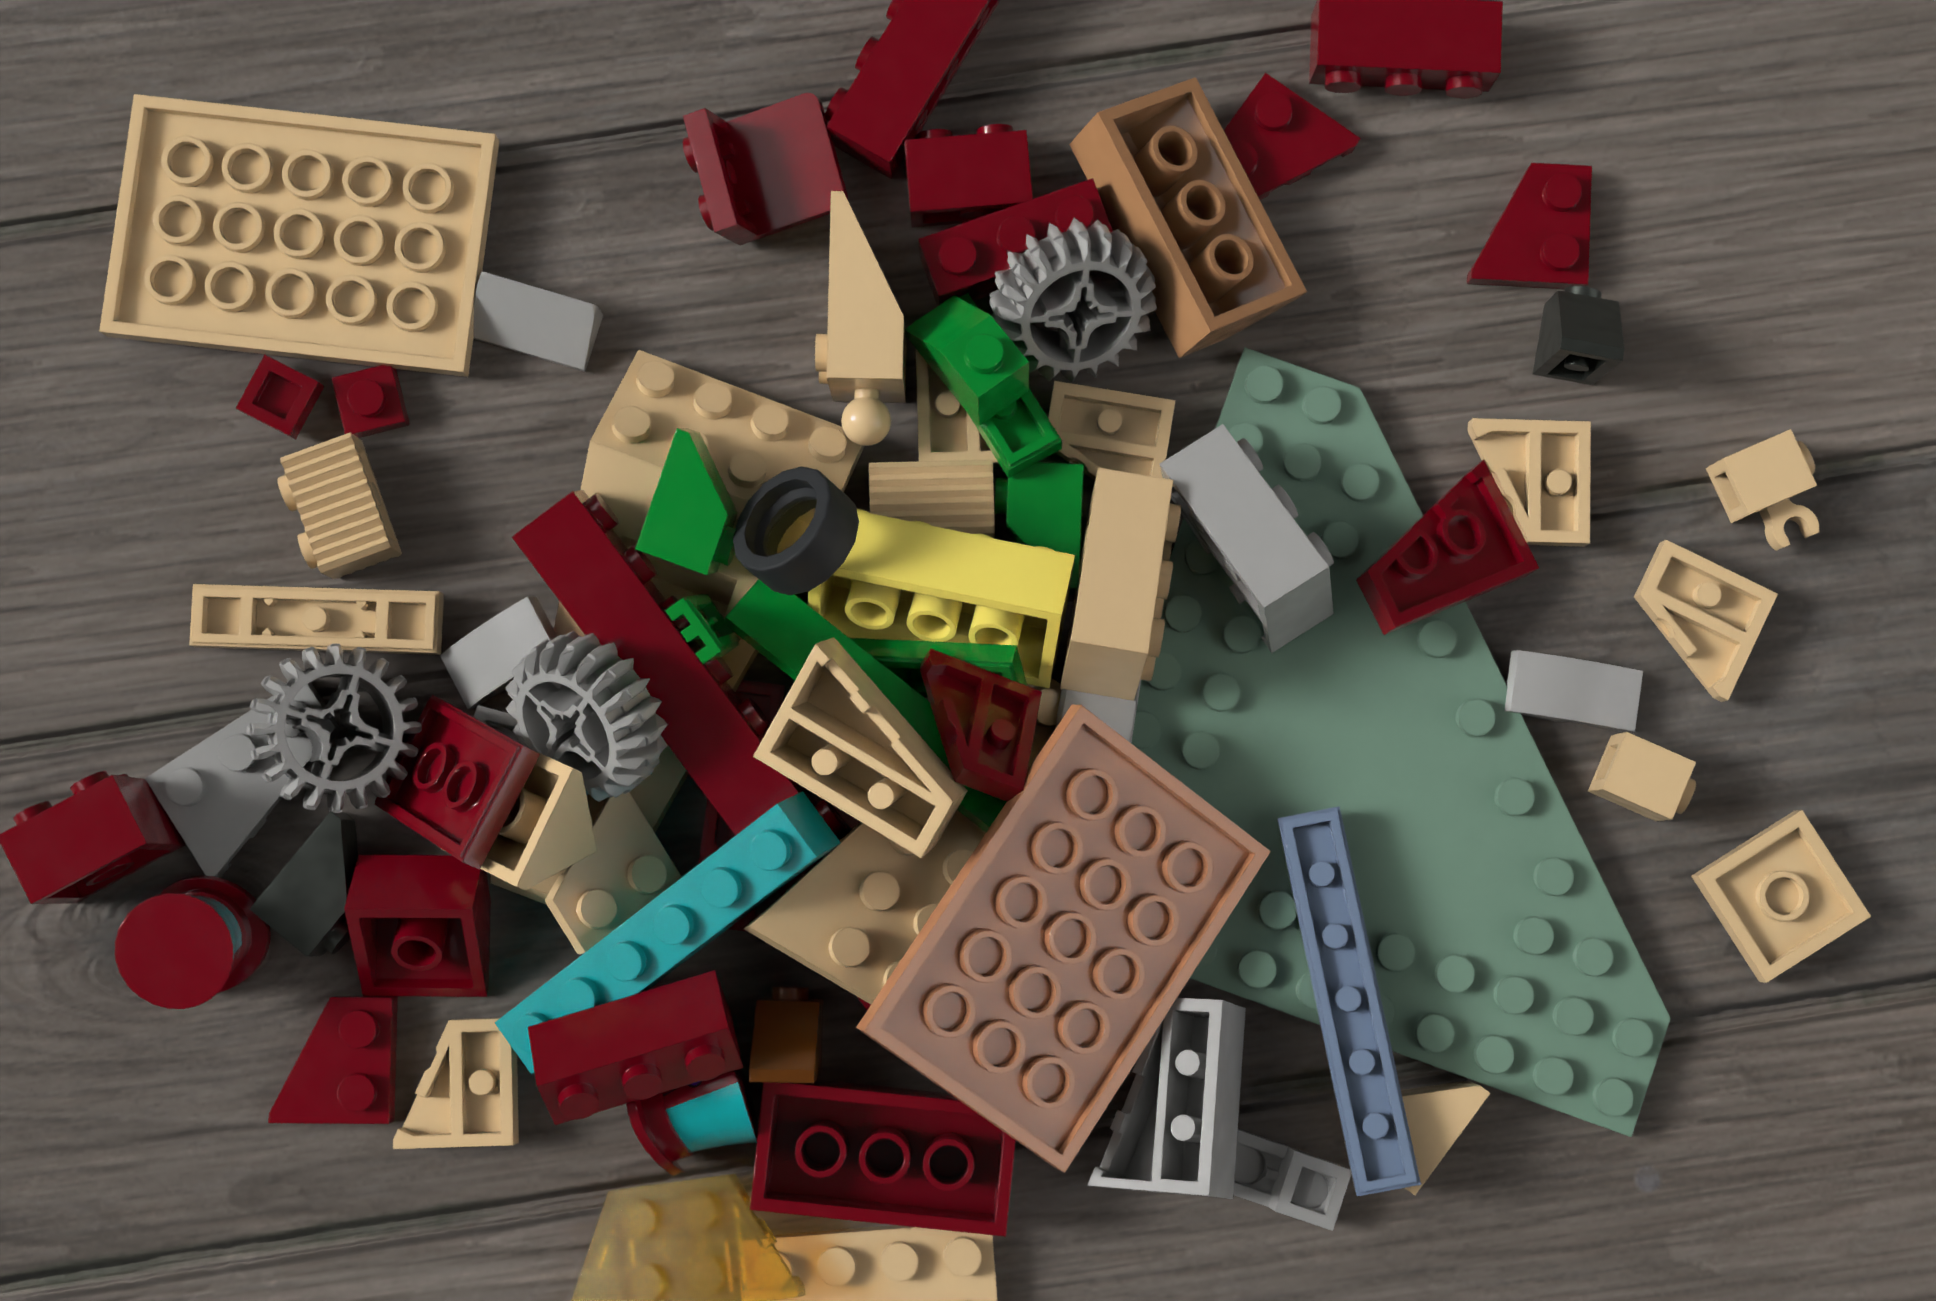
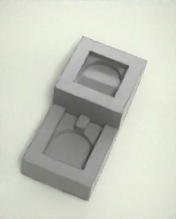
[440,596,557,709]
[1504,650,1643,732]
[1233,1129,1352,1231]

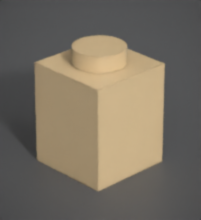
[1588,732,1696,821]

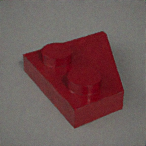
[1224,72,1361,200]
[1467,163,1592,289]
[920,648,1042,802]
[268,996,398,1124]

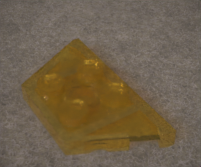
[571,1174,806,1301]

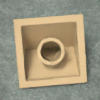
[442,752,597,890]

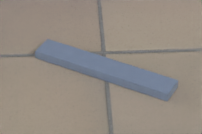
[1277,806,1421,1197]

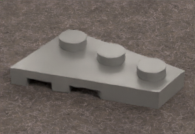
[145,682,341,878]

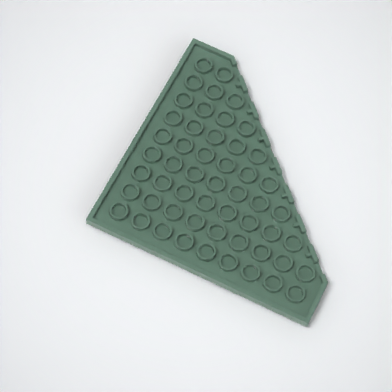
[1131,347,1671,1137]

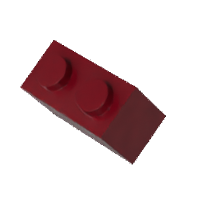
[904,124,1033,228]

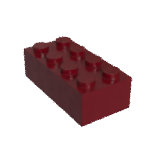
[750,1080,1016,1237]

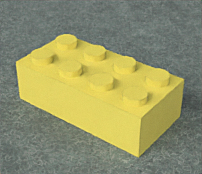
[808,509,1075,689]

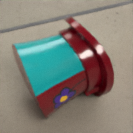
[115,875,271,1009]
[626,1069,759,1176]

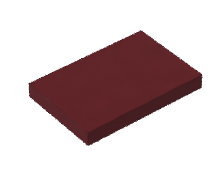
[374,695,540,870]

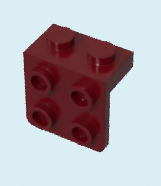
[682,93,848,246]

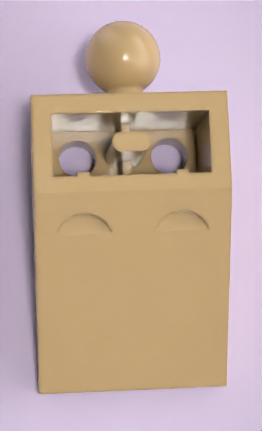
[815,191,907,446]

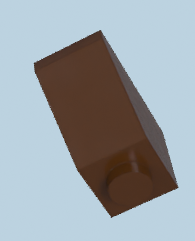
[749,986,823,1083]

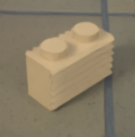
[277,432,402,579]
[869,460,995,538]

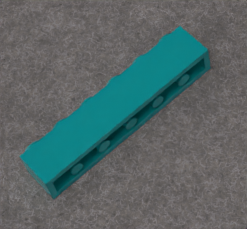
[495,791,840,1074]

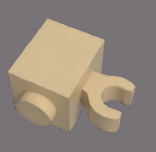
[1706,429,1819,551]

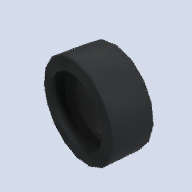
[733,466,859,595]

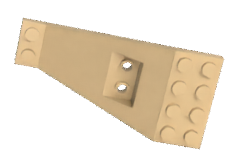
[491,350,864,905]

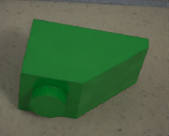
[905,295,1029,426]
[635,428,738,575]
[994,462,1084,595]

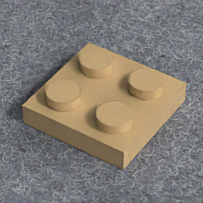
[1691,810,1871,983]

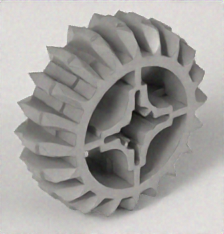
[989,218,1157,383]
[505,631,668,802]
[247,644,422,813]

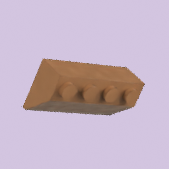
[1069,77,1307,358]

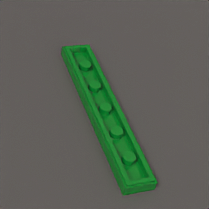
[724,579,1007,832]

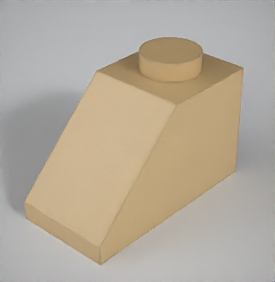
[1344,1081,1490,1195]

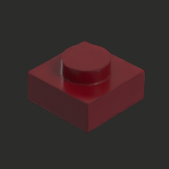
[236,354,325,440]
[332,365,410,438]

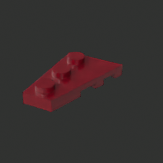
[1356,459,1539,635]

